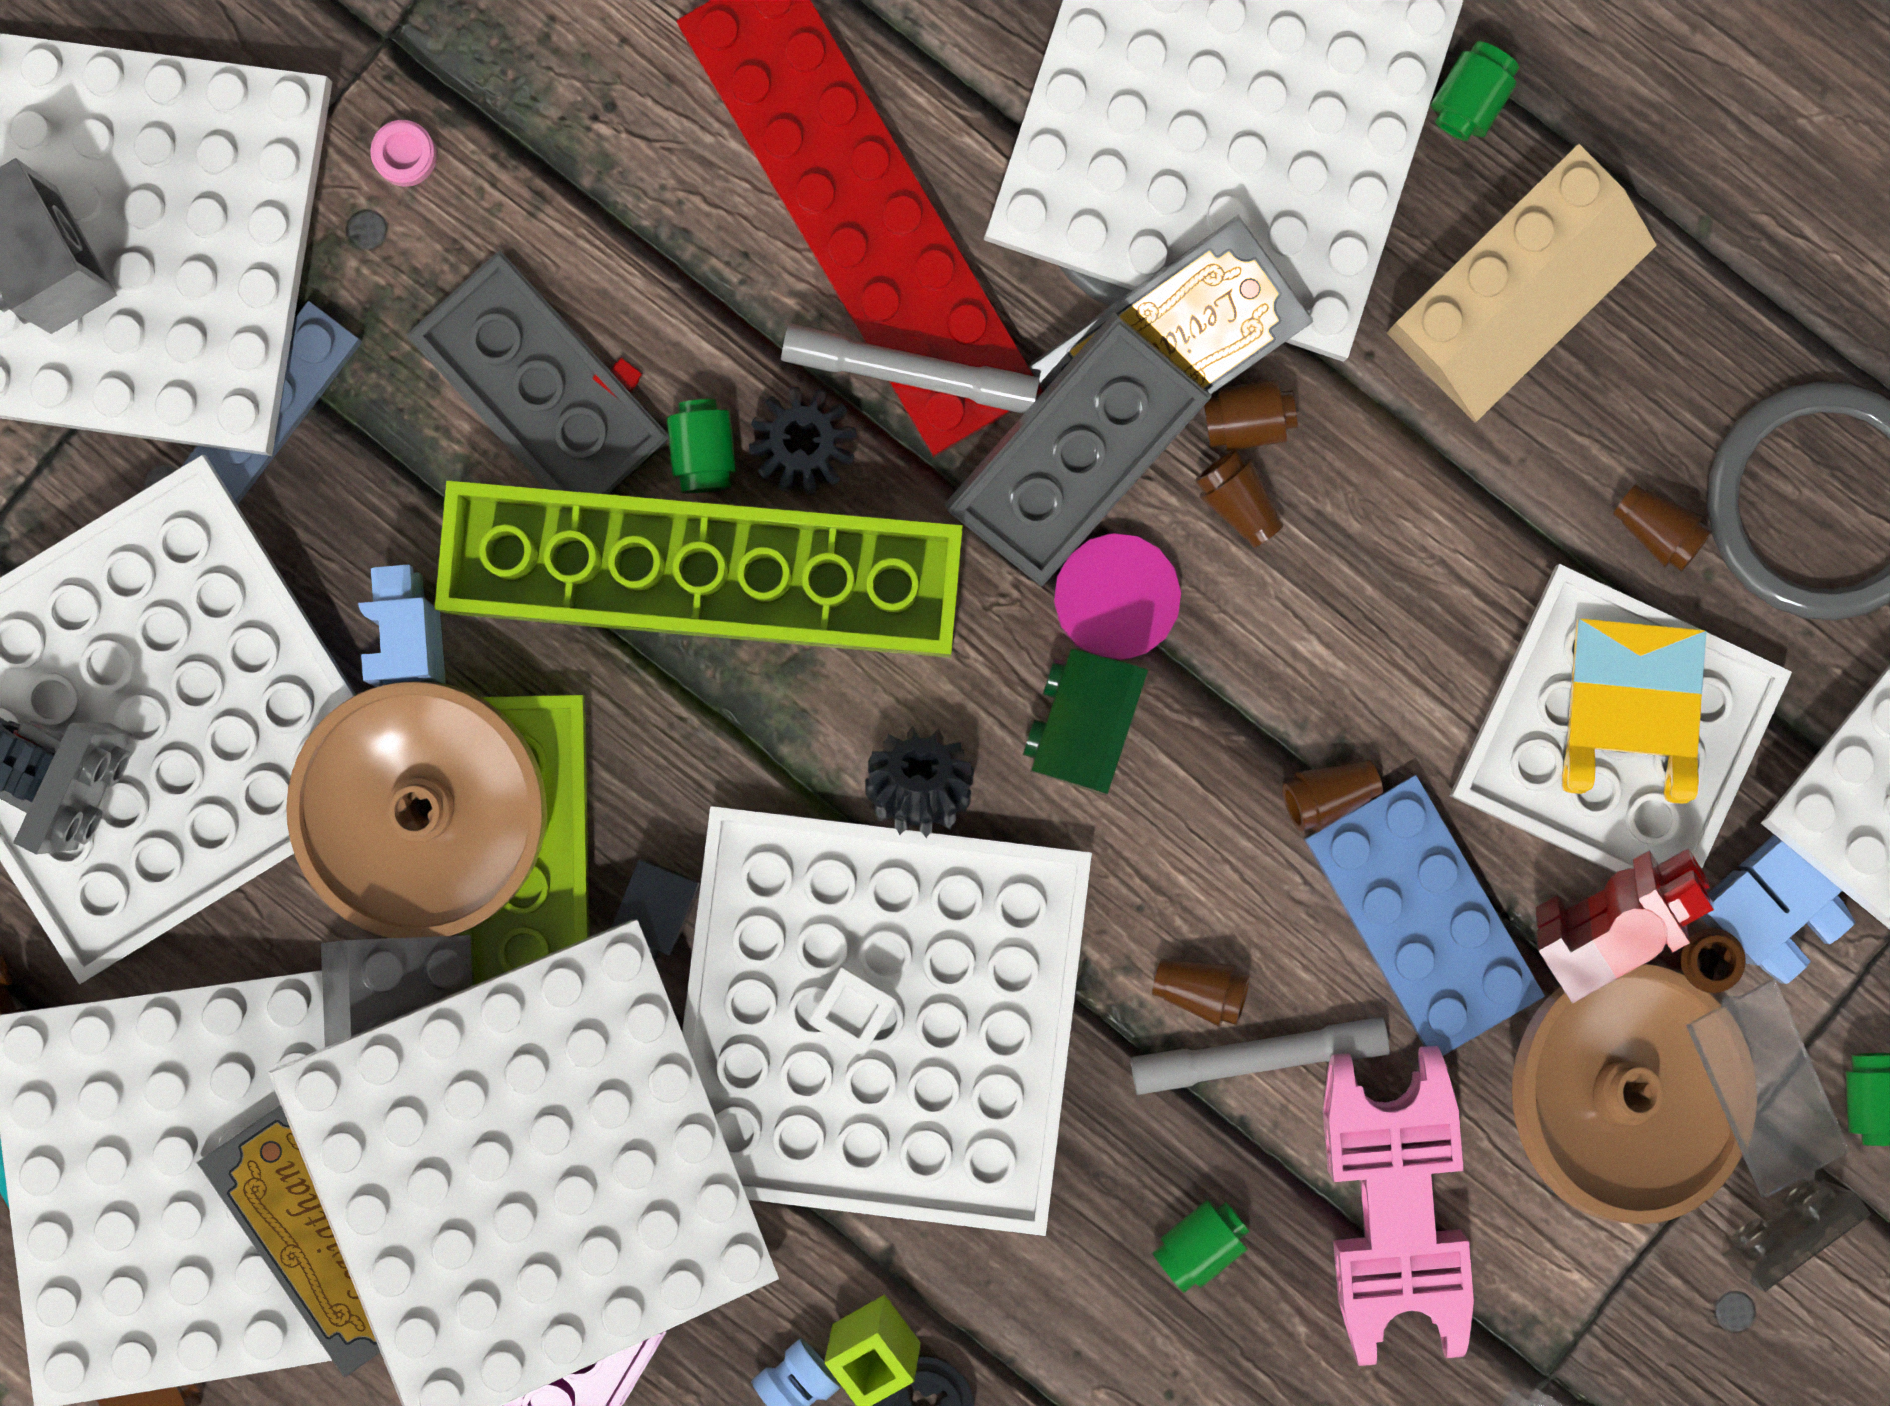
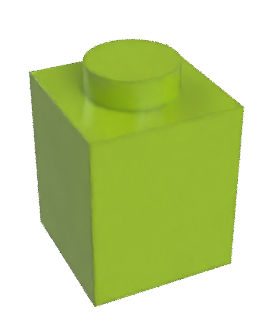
[824,1294,921,1406]

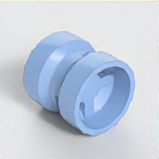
[751,1338,841,1406]

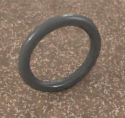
[1707,381,1890,621]

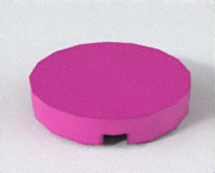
[1054,533,1181,661]

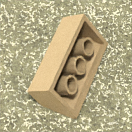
[1387,144,1657,423]

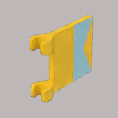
[1562,618,1706,804]

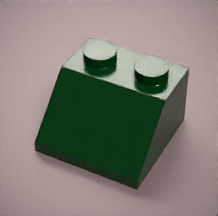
[1022,648,1148,795]

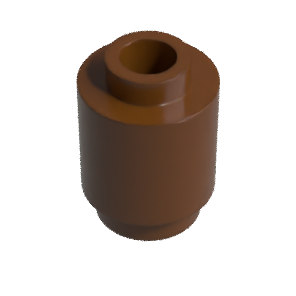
[1204,379,1298,451]

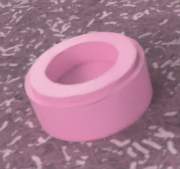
[370,120,437,187]

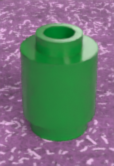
[1431,41,1519,141]
[667,399,736,494]
[1845,1052,1890,1146]
[1152,1199,1250,1293]

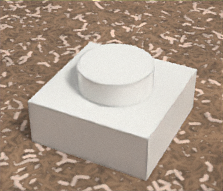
[808,966,897,1056]

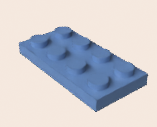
[1304,775,1545,1056]

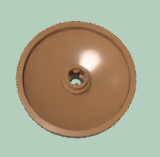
[286,681,547,938]
[1512,964,1754,1224]

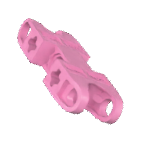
[1323,1046,1474,1366]

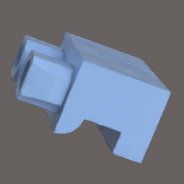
[358,565,446,687]
[1700,835,1856,984]

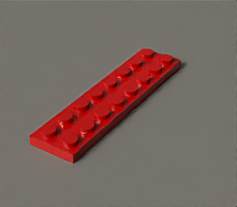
[676,0,1043,458]

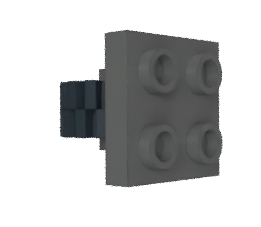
[0,717,132,855]

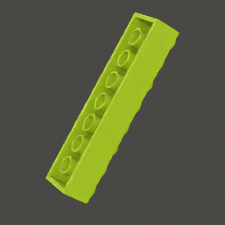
[435,481,963,658]

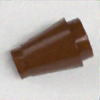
[1195,450,1284,548]
[1613,484,1713,572]
[1282,759,1383,832]
[1679,928,1746,993]
[1152,958,1250,1027]

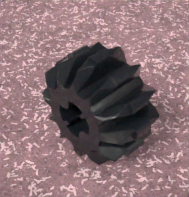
[749,387,857,496]
[865,725,974,838]

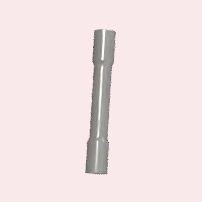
[781,323,1040,414]
[1130,1017,1390,1095]

